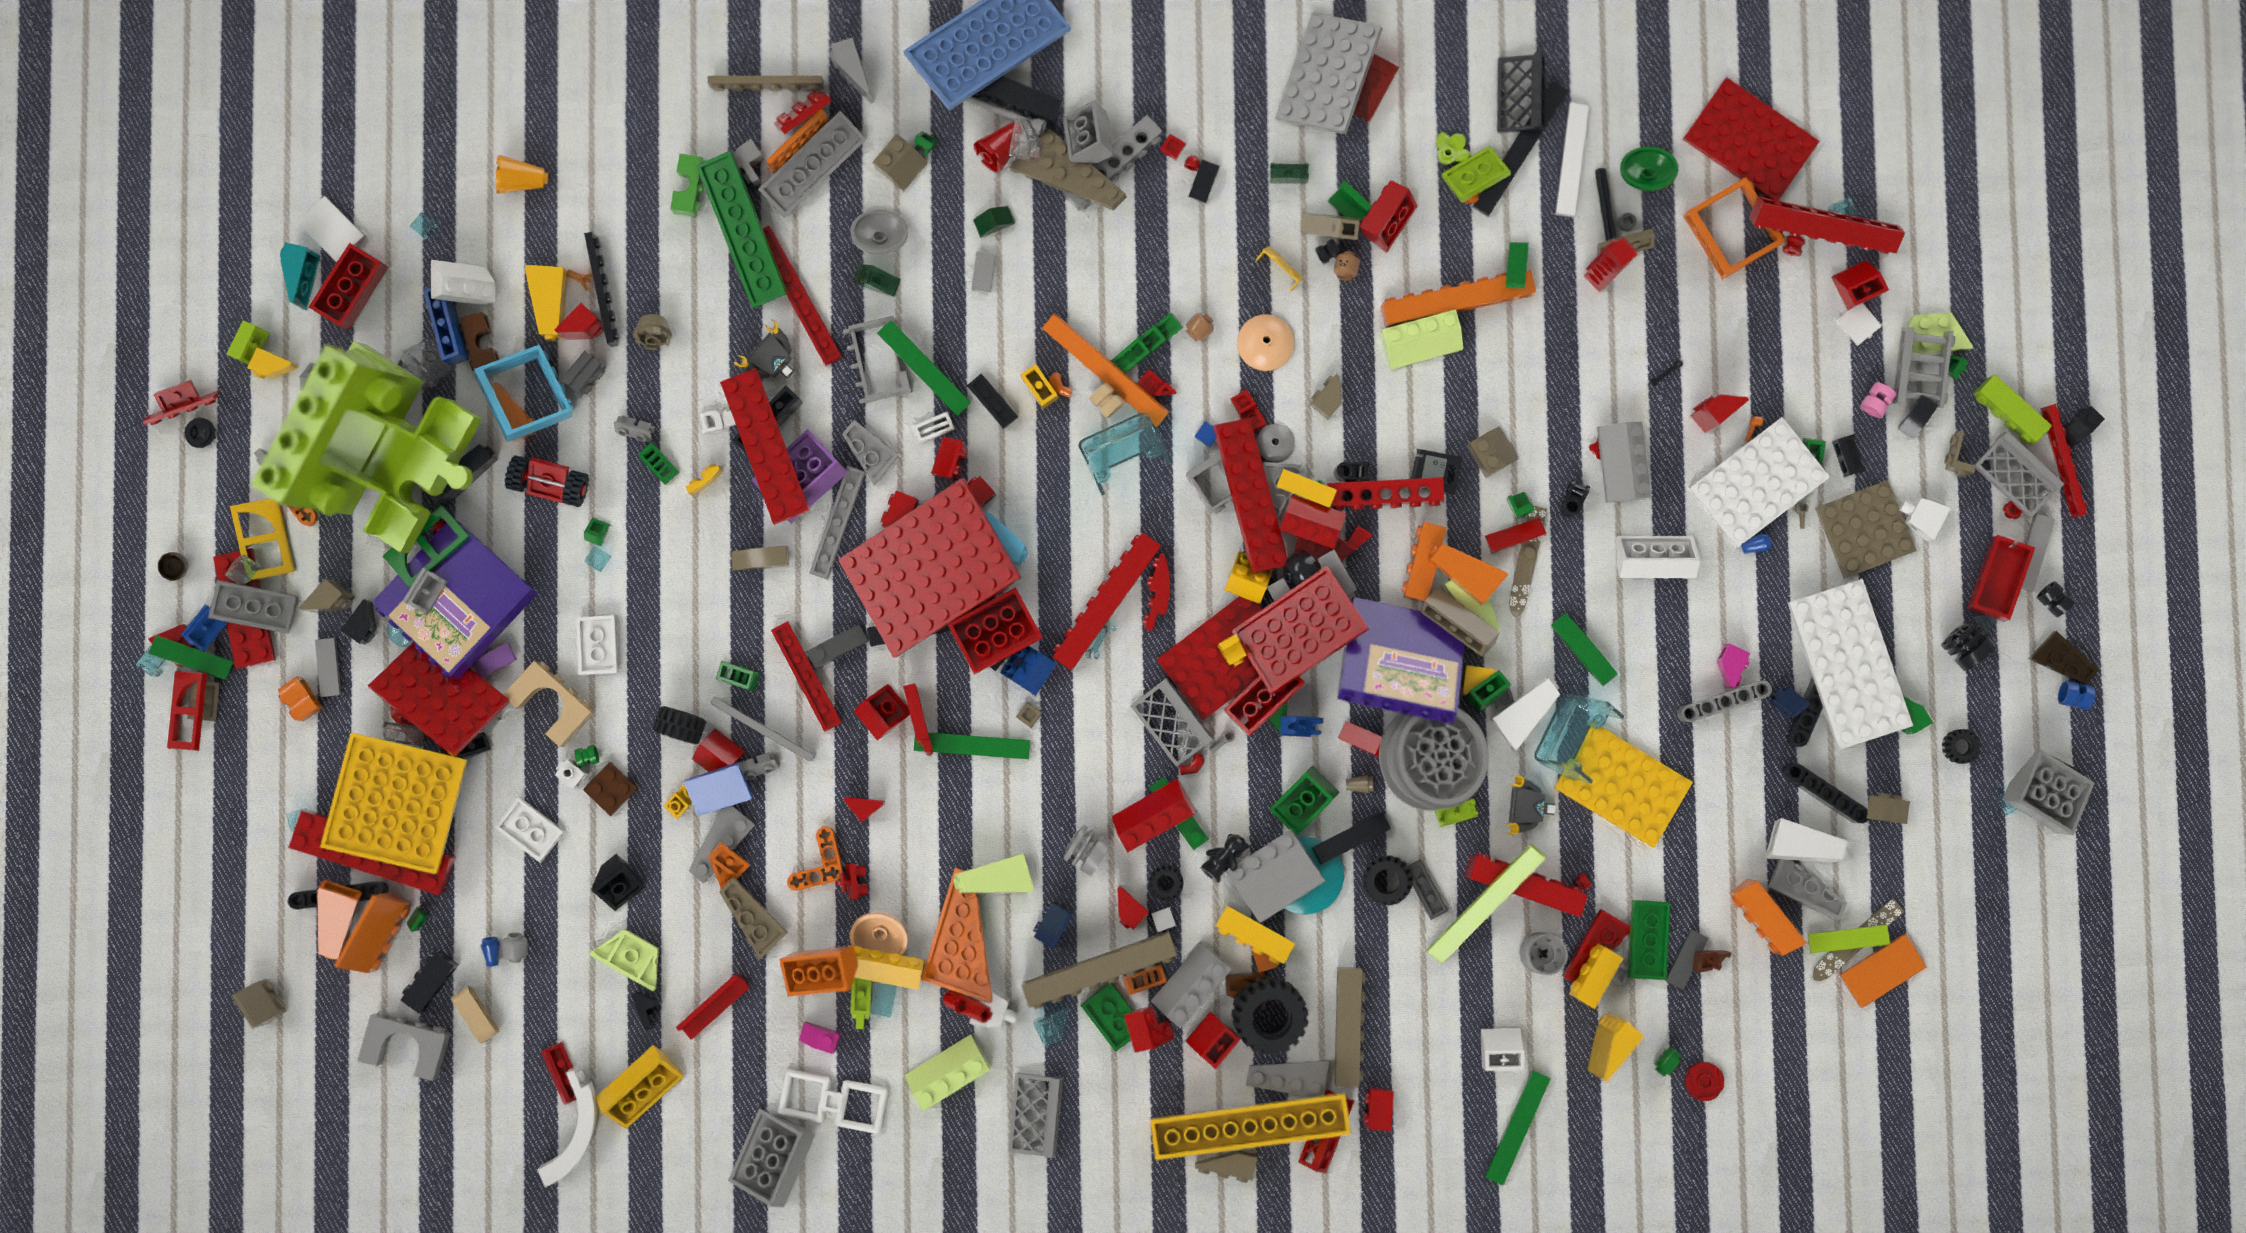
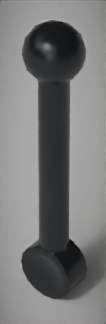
[1649,360,1683,386]

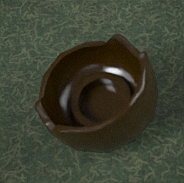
[158,552,188,581]

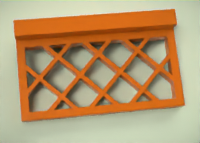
[766,108,829,174]

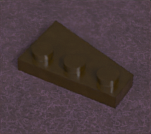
[2028,631,2099,684]

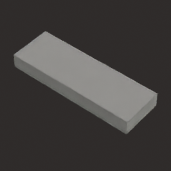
[315,638,342,697]

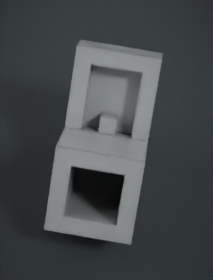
[734,139,764,187]

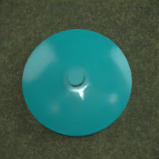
[1285,837,1344,915]

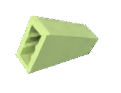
[1442,580,1500,631]
[953,853,1035,893]

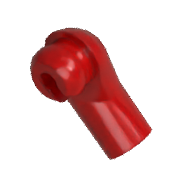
[1179,753,1205,775]

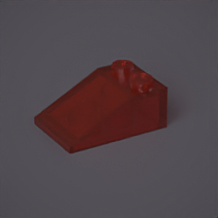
[1353,54,1399,122]

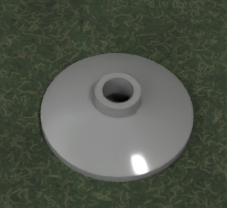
[1256,424,1294,462]

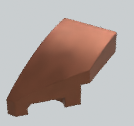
[1693,950,1731,973]

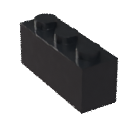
[400,951,459,1014]

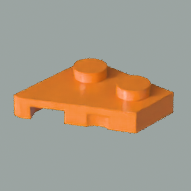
[708,842,750,889]

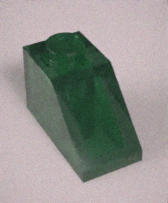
[853,264,900,297]

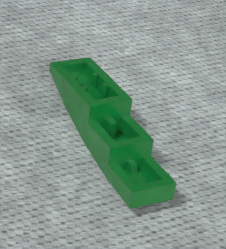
[1111,313,1184,374]
[1551,613,1618,686]

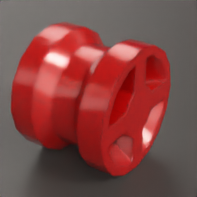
[1782,235,1806,256]

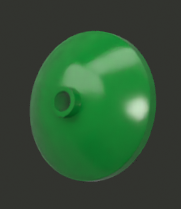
[1620,147,1678,191]

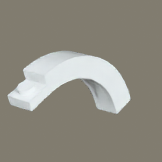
[537,1066,598,1187]

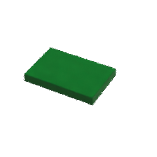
[1080,983,1133,1052]

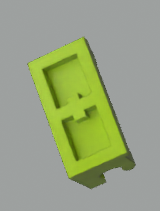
[227,320,270,365]
[1435,798,1478,827]

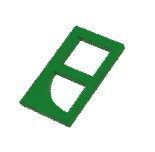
[383,504,471,588]

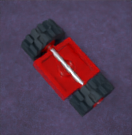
[504,455,589,507]

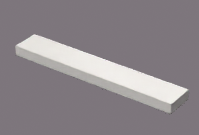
[1555,103,1589,217]

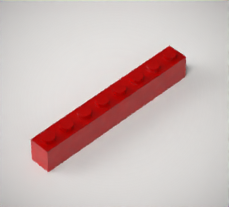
[1749,196,1905,254]
[1052,532,1161,671]

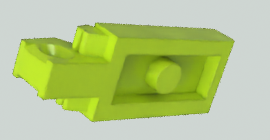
[850,978,872,1029]

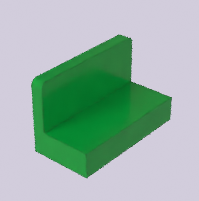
[1328,181,1372,221]

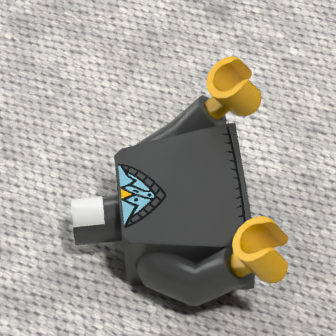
[734,319,794,379]
[1506,774,1555,835]

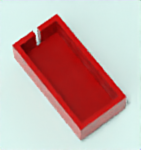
[1967,535,2036,622]

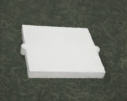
[1836,304,1882,346]

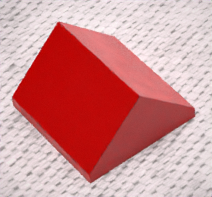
[692,728,746,772]

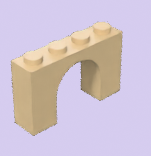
[503,661,595,747]

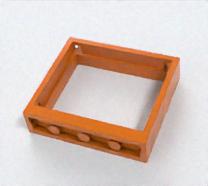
[1683,177,1786,280]

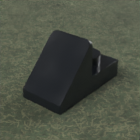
[631,992,663,1031]

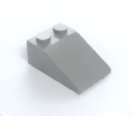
[829,38,873,103]

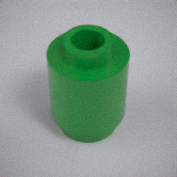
[1654,1047,1682,1077]

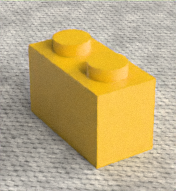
[1020,364,1058,409]

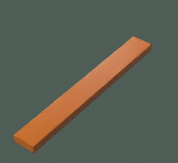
[1042,313,1169,427]

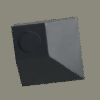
[591,853,645,911]

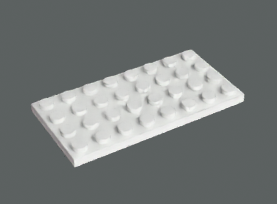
[1788,579,1913,750]

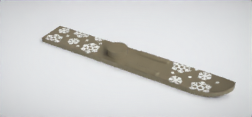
[1509,506,1547,617]
[1812,898,1905,981]

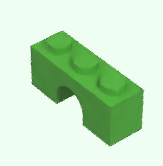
[670,154,705,217]

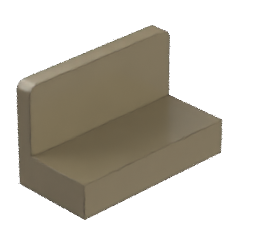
[187,682,220,721]

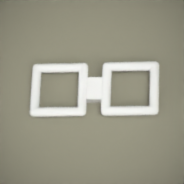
[778,1069,889,1134]

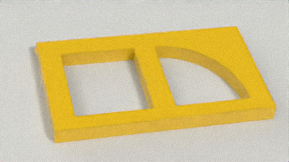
[230,498,295,581]

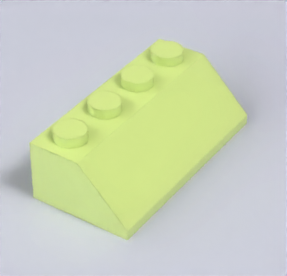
[1380,309,1463,370]
[905,1034,991,1111]

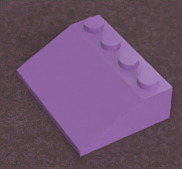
[752,429,848,524]

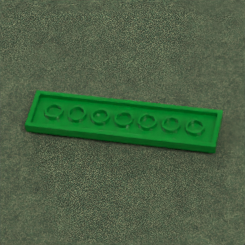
[696,151,788,308]

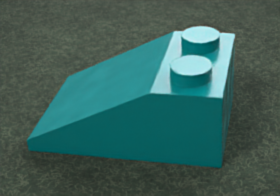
[280,242,321,311]

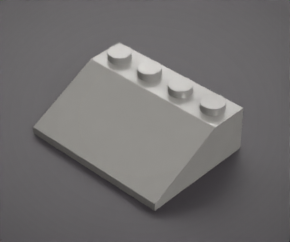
[2002,749,2095,835]
[1226,829,1325,923]
[728,1108,815,1207]

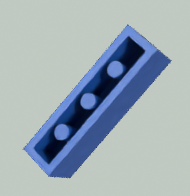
[423,287,469,366]

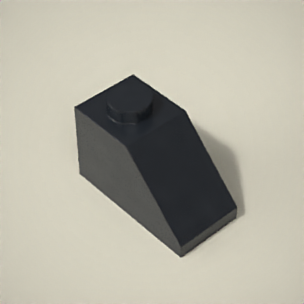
[2064,406,2105,449]
[341,599,377,645]
[441,732,491,759]

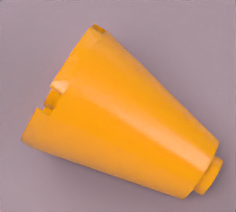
[496,155,548,194]

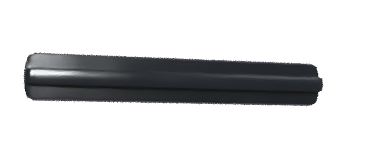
[1595,168,1617,241]

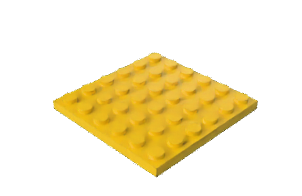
[320,733,468,874]

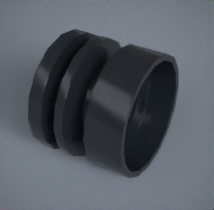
[1941,620,1996,671]

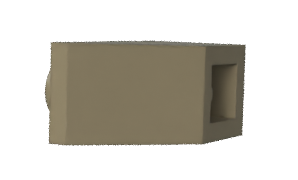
[1311,374,1342,420]

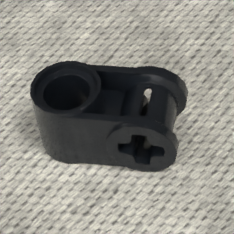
[1334,462,1371,482]
[1560,479,1590,518]

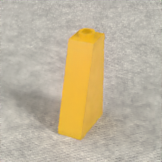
[525,265,568,341]

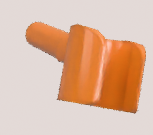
[1745,416,1763,442]

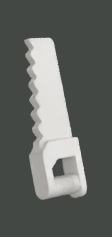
[699,410,736,434]

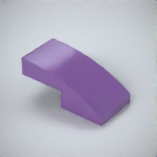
[473,643,517,679]

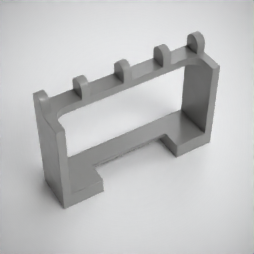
[843,316,912,404]

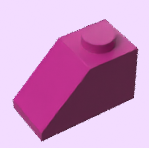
[799,1021,842,1054]

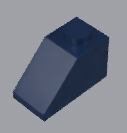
[1769,687,1810,718]

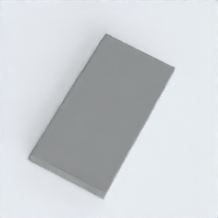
[208,580,298,634]

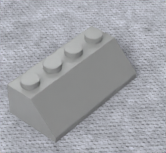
[1597,422,1651,503]
[1151,942,1232,1029]

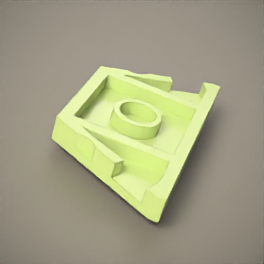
[1897,312,1973,354]
[589,929,659,992]

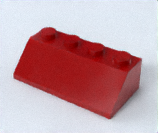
[1224,676,1306,736]
[1112,778,1197,853]

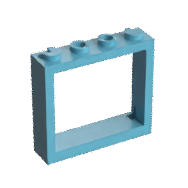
[474,345,574,442]

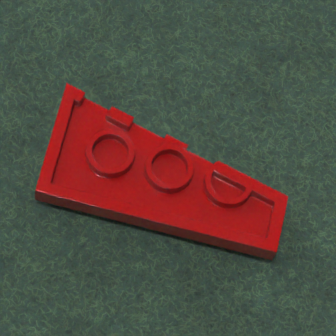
[1562,909,1630,982]

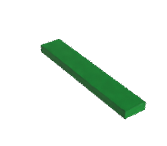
[877,320,971,416]
[913,733,1030,759]
[1484,1070,1551,1186]

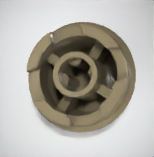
[633,314,672,350]

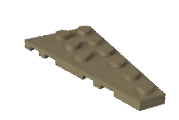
[1009,129,1127,210]

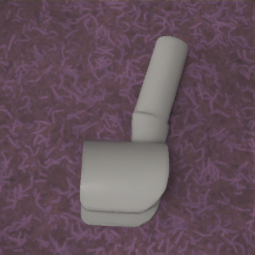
[1210,731,1235,753]

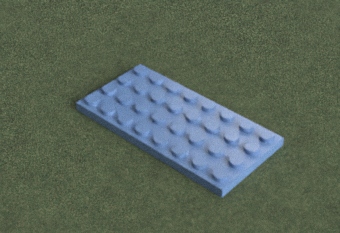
[904,0,1071,111]

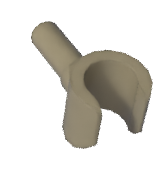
[1795,503,1809,529]

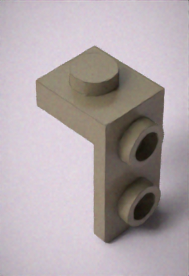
[1944,431,1976,477]

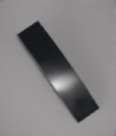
[1312,812,1391,865]

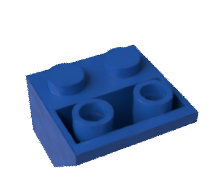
[1000,646,1056,696]

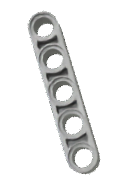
[1677,680,1772,723]

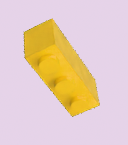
[1569,943,1623,1009]

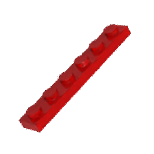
[2040,404,2087,518]
[771,621,842,732]

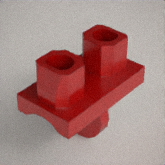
[835,864,868,899]

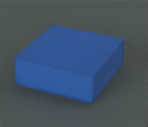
[1194,421,1216,448]

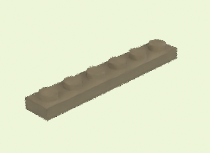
[708,76,824,91]

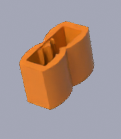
[278,676,323,722]

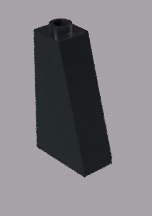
[425,444,497,507]

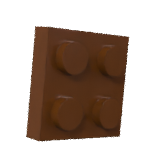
[583,762,639,816]

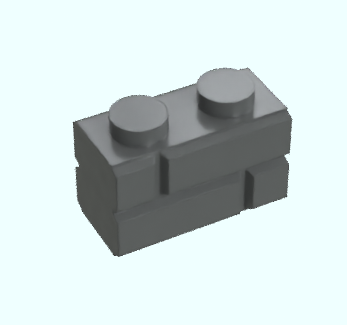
[561,350,606,396]

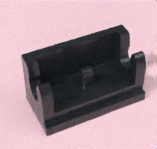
[1832,434,1866,477]

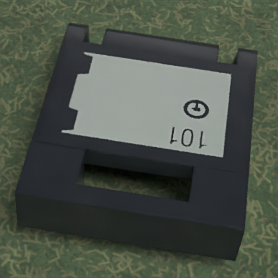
[1411,449,1462,496]

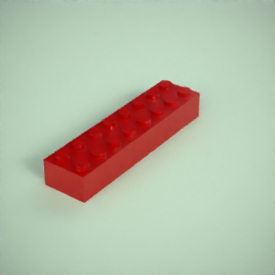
[288,810,456,895]

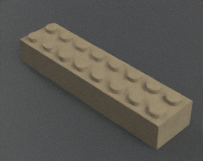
[1021,931,1177,1010]

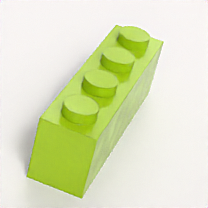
[1973,374,2052,445]

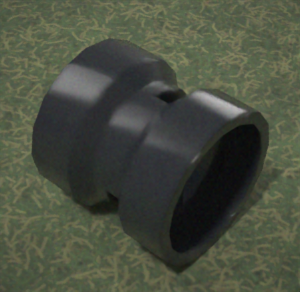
[1315,239,1341,264]

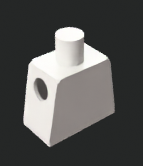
[1899,498,1951,542]
[969,991,1018,1028]

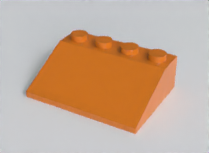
[334,892,411,973]

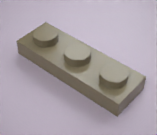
[1597,229,1655,256]

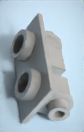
[614,416,656,443]
[740,752,779,780]

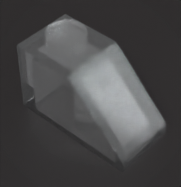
[1009,118,1041,162]

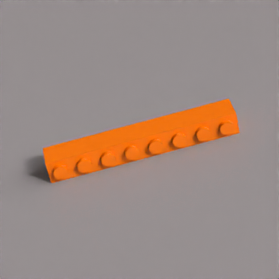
[1380,270,1536,328]

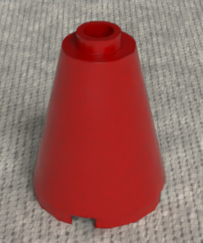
[973,122,1025,173]

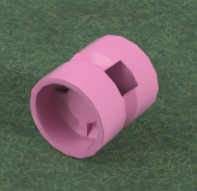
[1860,382,1897,418]

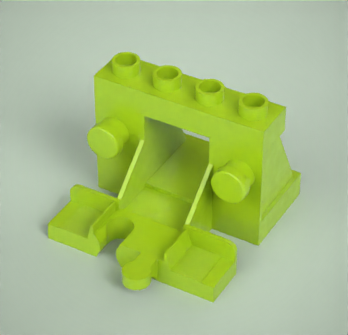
[251,341,482,554]

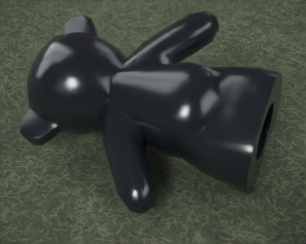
[1200,834,1250,883]

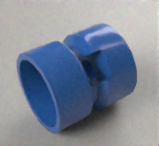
[2058,680,2096,711]

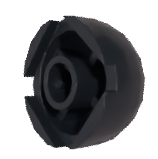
[1283,550,1320,588]

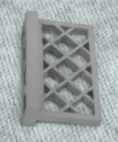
[1974,432,2064,518]
[1130,677,1214,767]
[1008,1073,1063,1158]

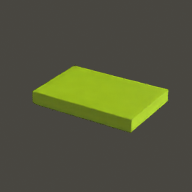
[1441,146,1511,203]

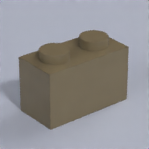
[1867,793,1910,824]

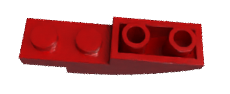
[1142,553,1170,632]

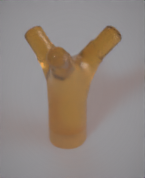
[566,269,593,291]

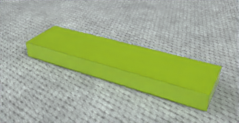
[1807,925,1890,953]

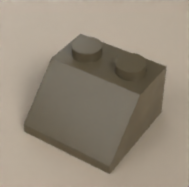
[873,133,928,191]
[1466,427,1519,478]
[299,578,355,613]
[232,979,287,1029]

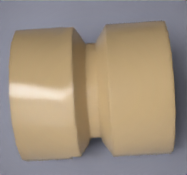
[1089,382,1125,419]

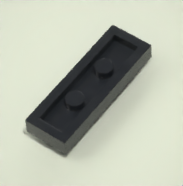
[967,374,1018,429]

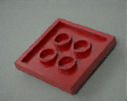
[774,90,831,134]

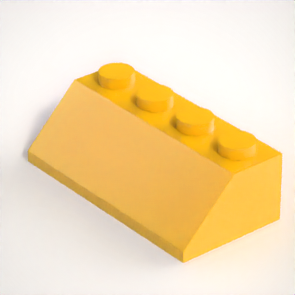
[595,1045,684,1129]

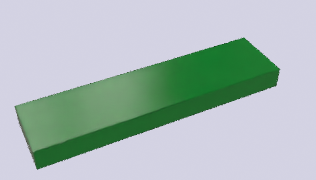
[148,635,234,680]

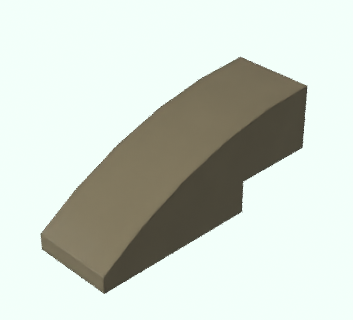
[732,546,789,571]

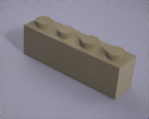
[1421,588,1500,657]

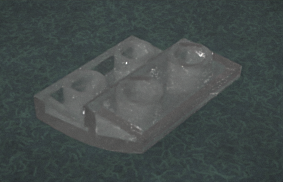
[383,721,424,749]

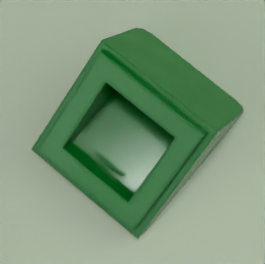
[584,518,610,546]
[407,907,429,932]

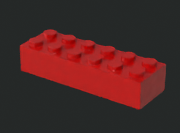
[1464,853,1588,917]

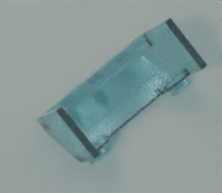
[1078,413,1172,496]
[1534,694,1624,784]

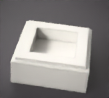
[1151,907,1176,932]

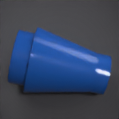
[1741,533,1771,554]
[480,937,500,967]

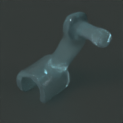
[1085,625,1117,659]

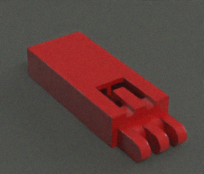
[903,683,933,756]

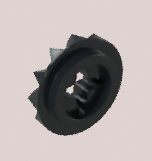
[184,418,216,448]

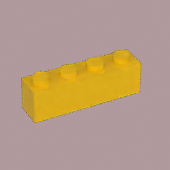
[1216,906,1295,965]
[848,945,925,990]

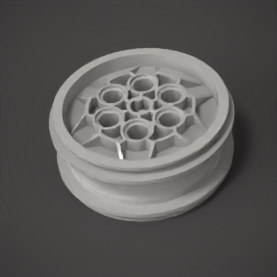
[1379,708,1488,810]

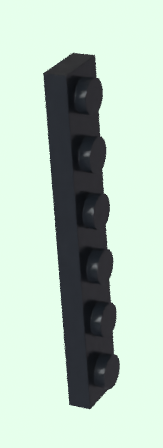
[584,232,620,347]

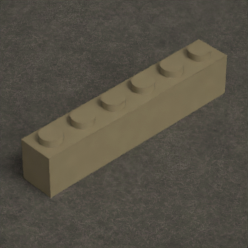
[1334,967,1366,1087]

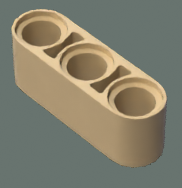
[451,986,499,1044]

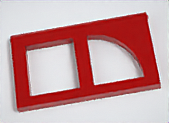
[167,671,207,751]

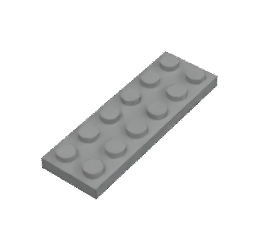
[758,111,866,218]

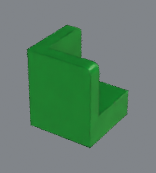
[1507,492,1535,520]

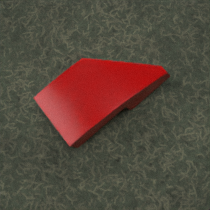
[1137,369,1177,396]

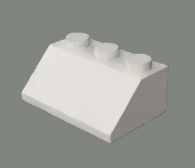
[431,260,495,305]

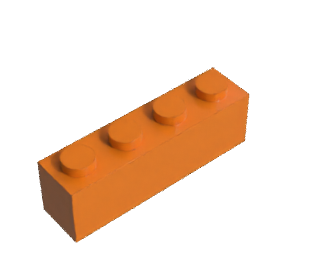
[1401,522,1446,603]

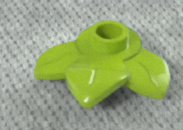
[1436,132,1471,165]

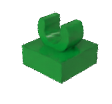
[914,131,939,156]
[1948,355,1968,380]

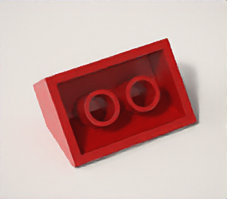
[1359,180,1418,252]
[1690,394,1749,433]
[1279,495,1346,550]

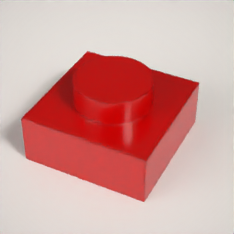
[1160,134,1186,161]

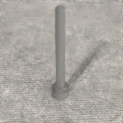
[965,96,1046,136]

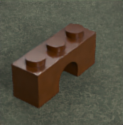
[459,311,499,371]

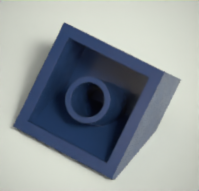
[1033,902,1073,950]

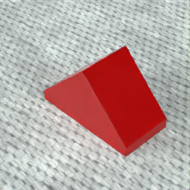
[844,797,885,822]

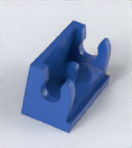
[181,604,228,652]
[1280,716,1324,737]

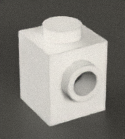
[555,760,589,789]

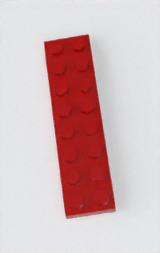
[720,368,810,525]
[1213,418,1288,574]

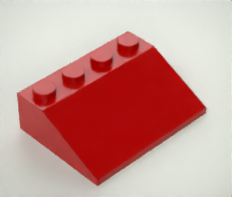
[948,587,1043,675]

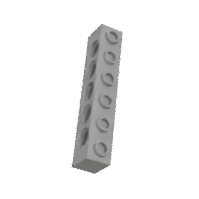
[1063,115,1162,211]

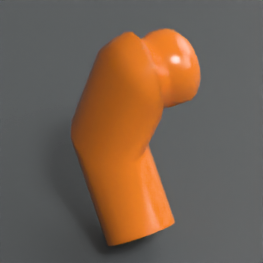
[1049,372,1073,398]

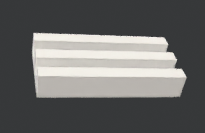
[913,411,955,444]

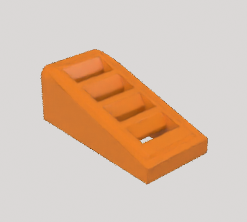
[1122,964,1167,995]

